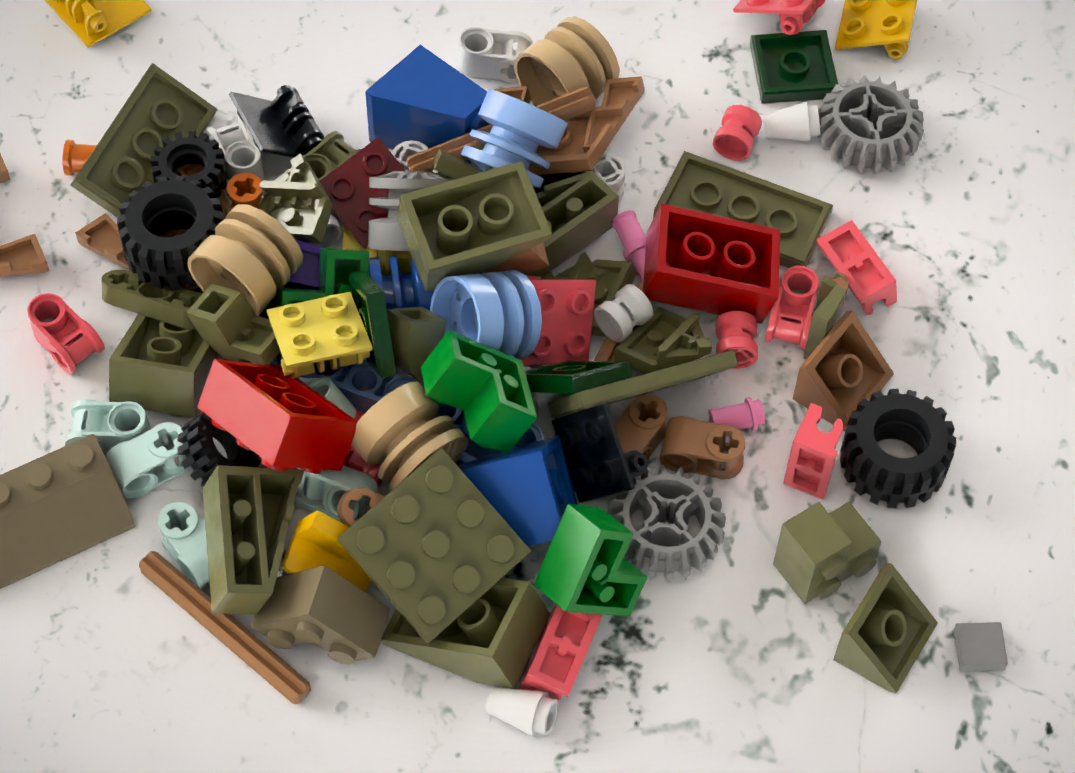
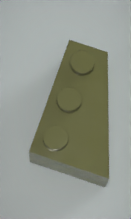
[525,170,619,277]
[202,465,304,615]

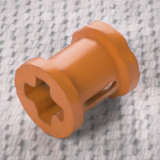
[62,140,96,176]
[227,173,264,209]

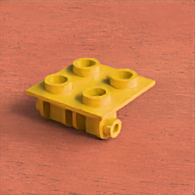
[45,0,152,48]
[835,0,917,59]

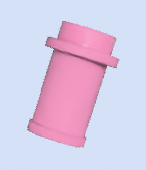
[708,397,765,431]

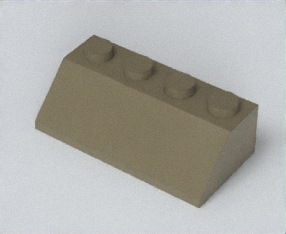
[0,434,136,589]

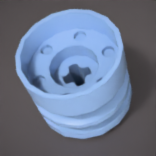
[461,89,568,189]
[430,270,542,359]

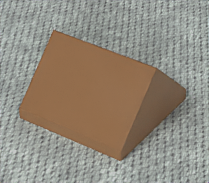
[793,311,894,431]

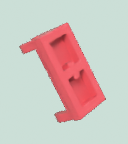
[817,220,897,315]
[783,403,843,500]
[517,604,602,702]

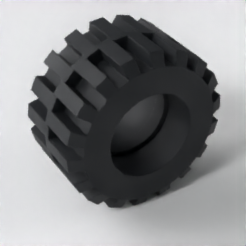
[117,176,224,290]
[840,388,957,509]

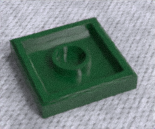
[750,30,838,104]
[348,270,397,378]
[525,361,632,394]

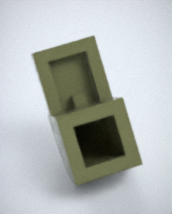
[186,283,280,365]
[387,307,447,383]

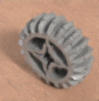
[817,75,924,175]
[607,465,726,583]

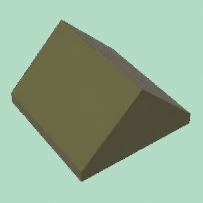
[833,563,938,693]

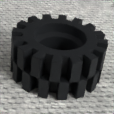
[150,131,228,198]
[177,412,261,487]

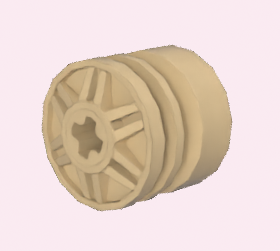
[515,16,620,106]
[188,204,303,316]
[351,382,469,491]

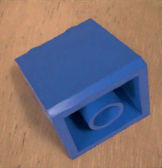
[365,44,490,163]
[457,435,578,546]

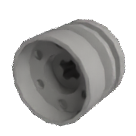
[368,171,455,251]

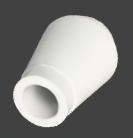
[763,102,820,141]
[486,687,558,737]

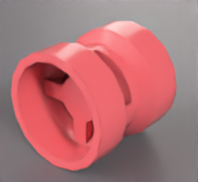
[713,105,762,161]
[715,311,758,369]

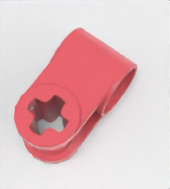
[765,266,819,350]
[27,293,105,375]

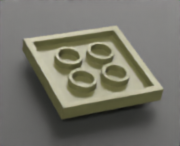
[336,447,531,643]

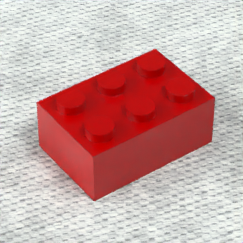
[643,203,780,324]
[197,359,358,474]

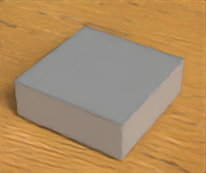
[954,622,1008,672]

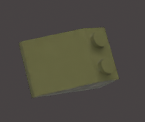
[398,161,552,293]
[109,314,218,417]
[381,578,550,689]

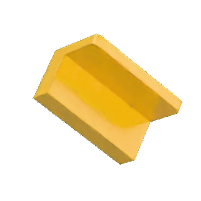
[281,510,371,592]

